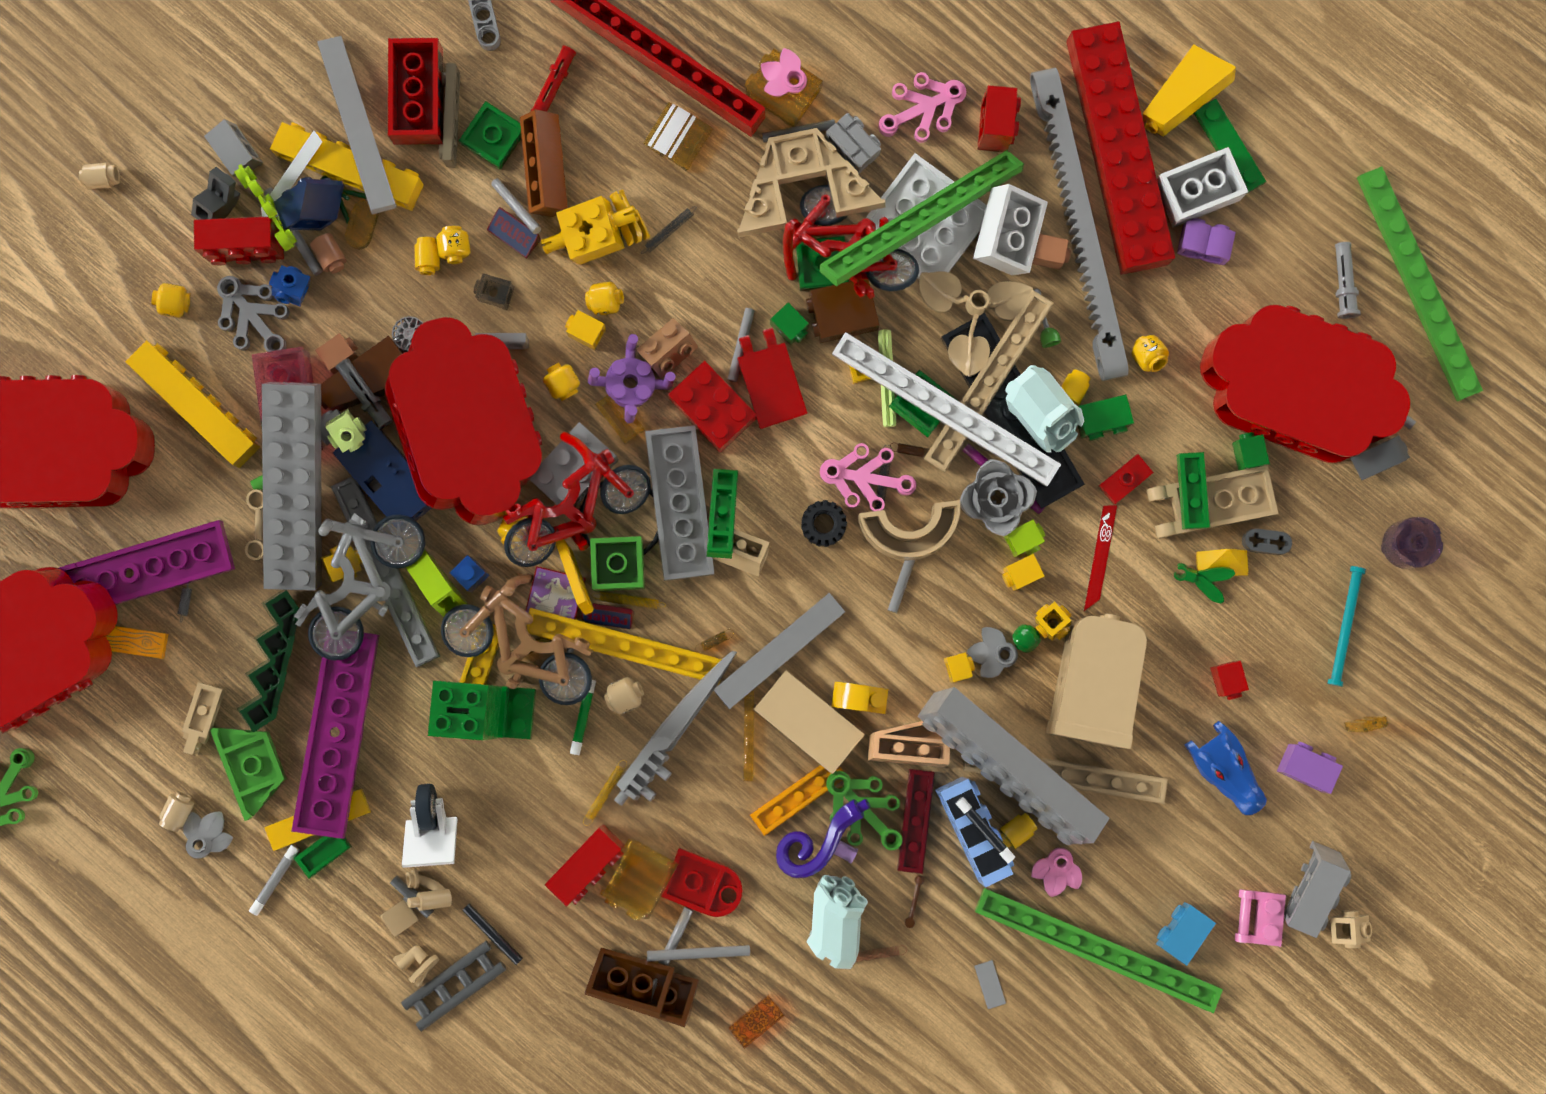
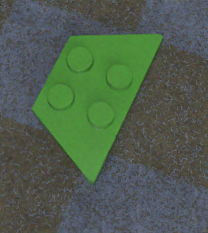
[210,728,287,821]

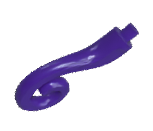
[776,799,870,878]

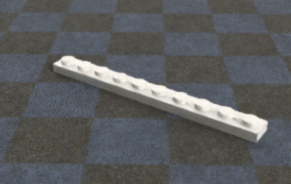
[832,332,1061,486]

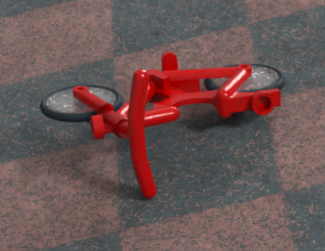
[783,185,919,299]
[503,432,651,567]

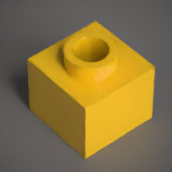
[944,652,975,683]

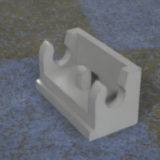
[204,119,263,176]

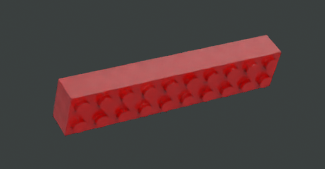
[1066,21,1175,275]

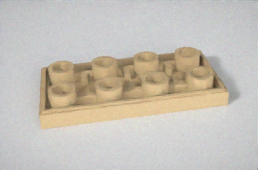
[754,671,865,775]

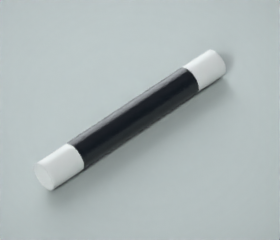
[956,797,1015,863]

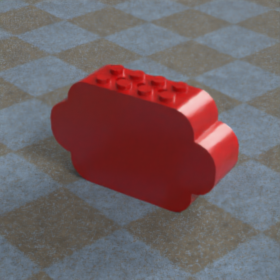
[1200,305,1410,463]
[385,317,542,525]
[0,375,155,508]
[0,567,118,734]

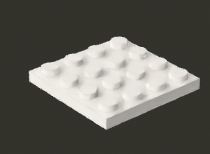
[866,153,987,279]

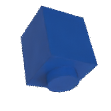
[450,555,490,593]

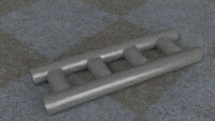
[401,941,507,1032]

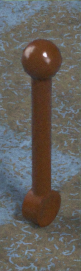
[905,875,925,928]

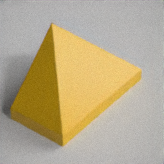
[1196,549,1248,576]

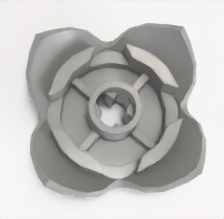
[960,459,1037,536]

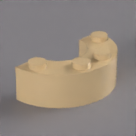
[858,500,960,560]

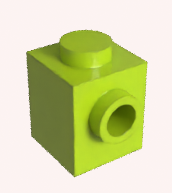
[1004,519,1045,558]

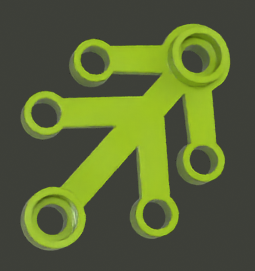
[234,164,298,251]

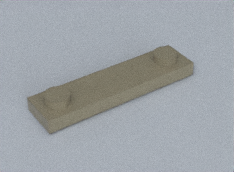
[439,63,460,168]

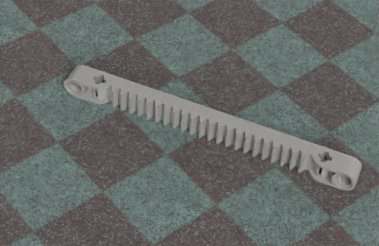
[1030,68,1129,381]

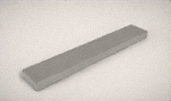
[713,593,845,709]

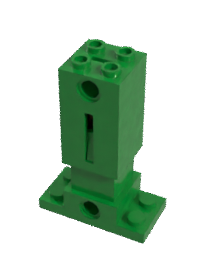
[428,680,536,741]

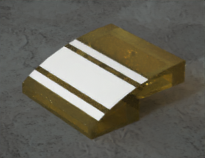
[643,102,713,171]

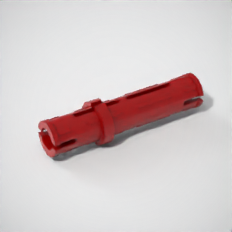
[531,45,576,112]

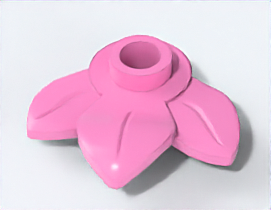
[761,48,807,97]
[1031,848,1082,897]

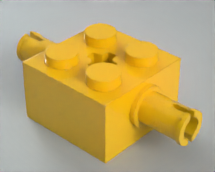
[541,196,639,265]

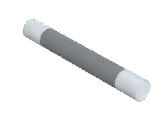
[249,844,300,916]

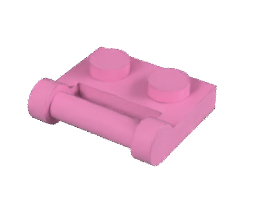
[1235,889,1286,947]

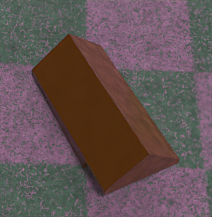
[585,948,699,1028]

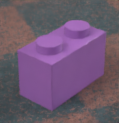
[1277,742,1343,794]

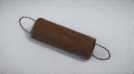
[890,443,929,457]

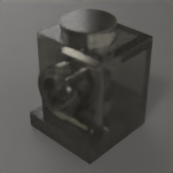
[473,273,515,310]

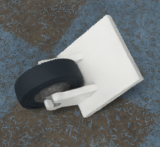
[402,784,458,868]

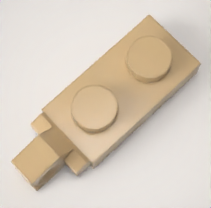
[182,682,225,755]

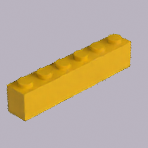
[270,122,424,211]
[125,340,260,468]

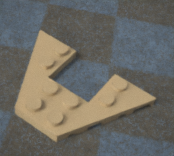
[737,128,886,238]

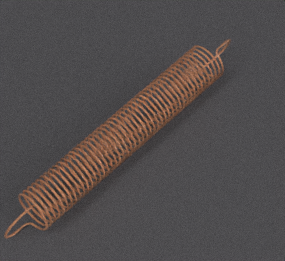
[856,945,907,962]

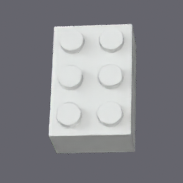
[1157,147,1248,227]
[973,184,1048,275]

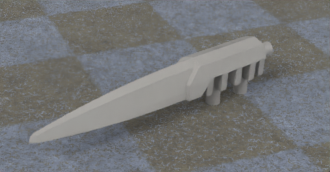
[614,651,737,806]

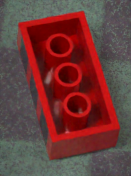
[388,38,443,145]

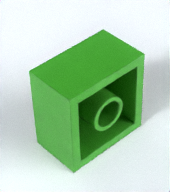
[590,536,645,591]

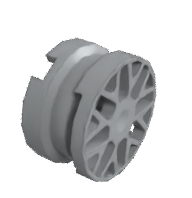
[392,316,423,352]

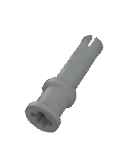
[1335,242,1361,319]

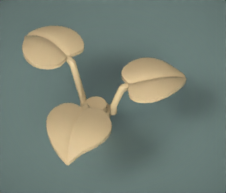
[919,271,1033,377]

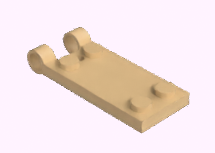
[1147,465,1278,539]

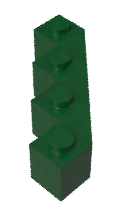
[237,590,299,732]

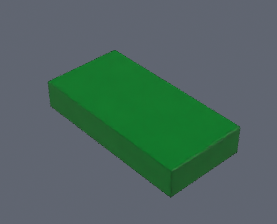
[294,836,352,879]

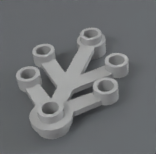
[217,276,290,356]

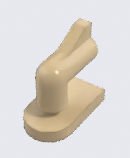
[393,945,439,987]

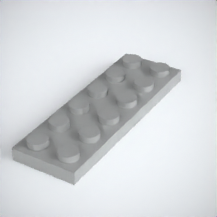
[645,425,714,581]

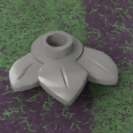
[967,627,1018,678]
[183,811,233,859]

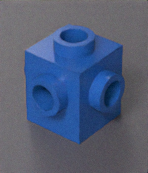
[269,265,310,307]

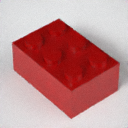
[194,217,284,266]
[668,360,757,453]
[544,824,625,907]

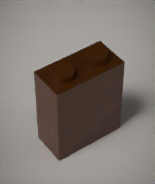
[806,279,880,344]

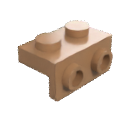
[636,318,698,378]

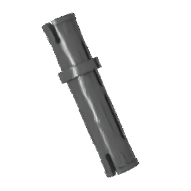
[336,358,393,429]

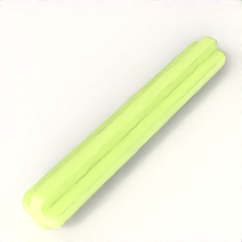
[878,329,896,428]

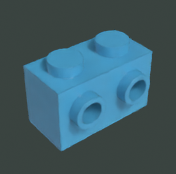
[1156,902,1216,966]

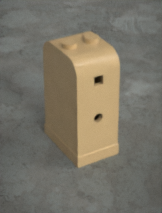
[1046,614,1147,749]

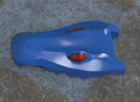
[1184,721,1267,815]

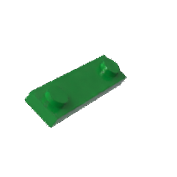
[1193,99,1267,193]
[706,469,738,559]

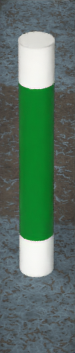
[570,679,596,755]

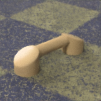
[245,489,263,560]

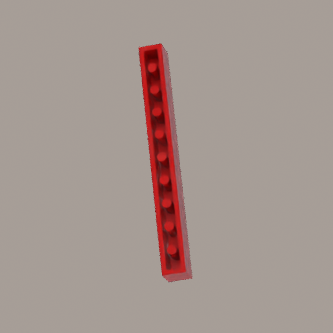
[550,0,765,137]

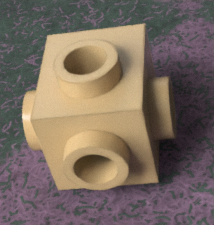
[1330,910,1372,948]

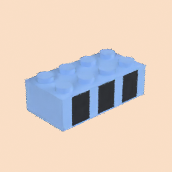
[935,777,1014,888]

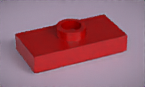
[1098,454,1154,505]

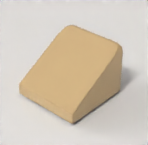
[380,900,419,937]

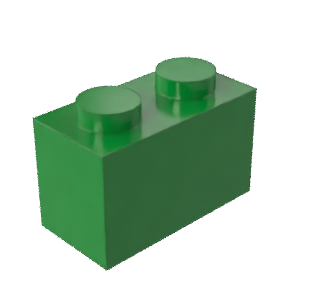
[1077,394,1134,441]

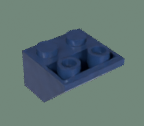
[274,177,344,231]

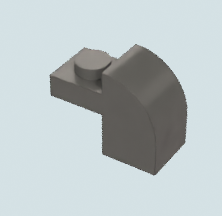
[191,167,240,220]
[1351,435,1410,480]

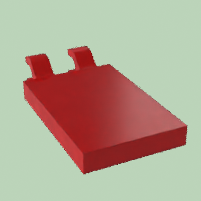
[737,327,808,429]

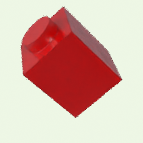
[1210,660,1249,700]

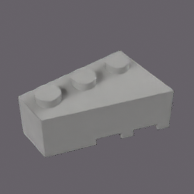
[1284,841,1351,938]

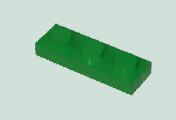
[1176,452,1210,530]

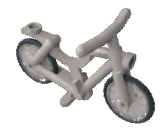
[294,513,426,660]

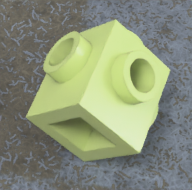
[325,409,367,453]

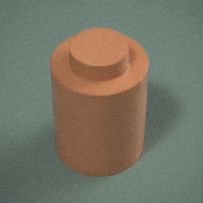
[310,233,347,274]

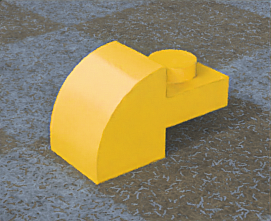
[831,682,889,714]

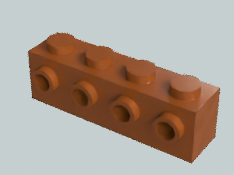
[520,109,568,217]

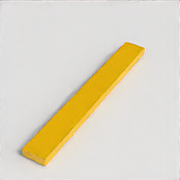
[527,608,722,685]

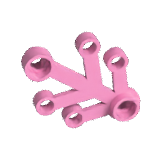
[878,72,966,143]
[820,443,916,511]

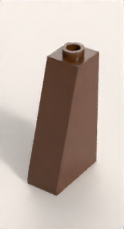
[321,336,403,411]

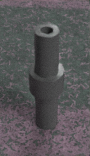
[390,876,434,918]

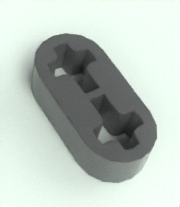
[1242,529,1292,555]

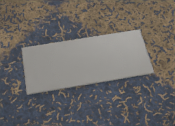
[974,960,1006,1009]

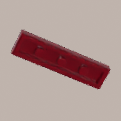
[897,769,935,874]

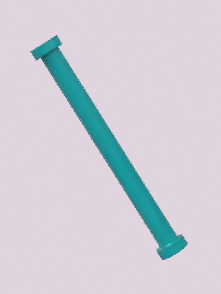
[1327,566,1366,687]

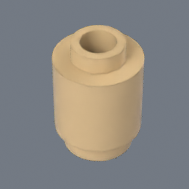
[79,162,120,190]
[159,791,194,832]

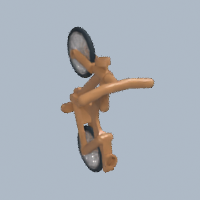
[441,574,593,705]

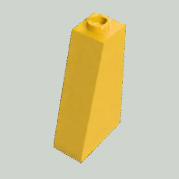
[1143,44,1236,137]

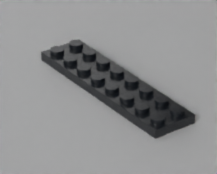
[941,312,1085,509]

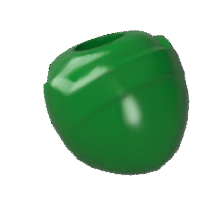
[1012,624,1041,653]

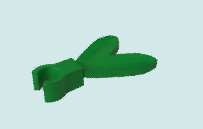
[1174,563,1235,604]

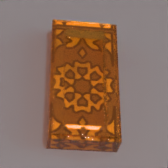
[728,994,785,1049]

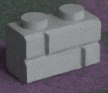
[825,113,881,174]

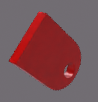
[660,847,743,917]

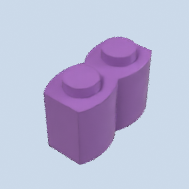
[1177,218,1236,265]

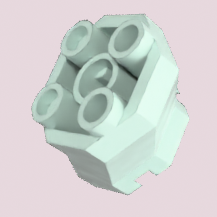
[1005,365,1084,452]
[807,875,868,969]

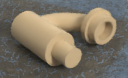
[406,869,452,911]

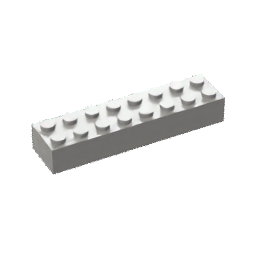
[262,382,322,590]
[917,687,1110,845]

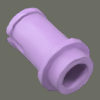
[834,840,858,864]

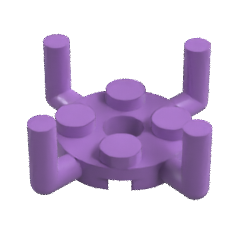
[588,334,675,423]

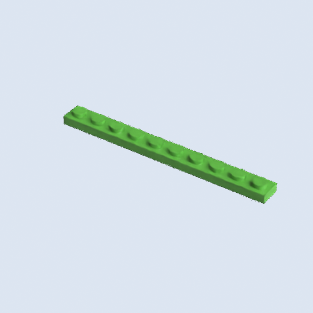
[820,150,1024,286]
[1357,166,1483,401]
[975,888,1223,1014]

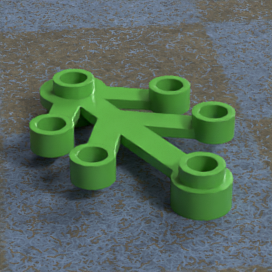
[0,748,38,826]
[826,771,902,850]

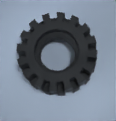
[801,500,847,547]

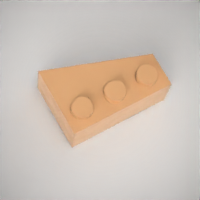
[868,721,950,767]

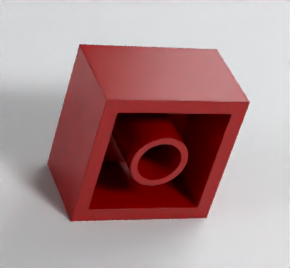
[977,85,1021,152]

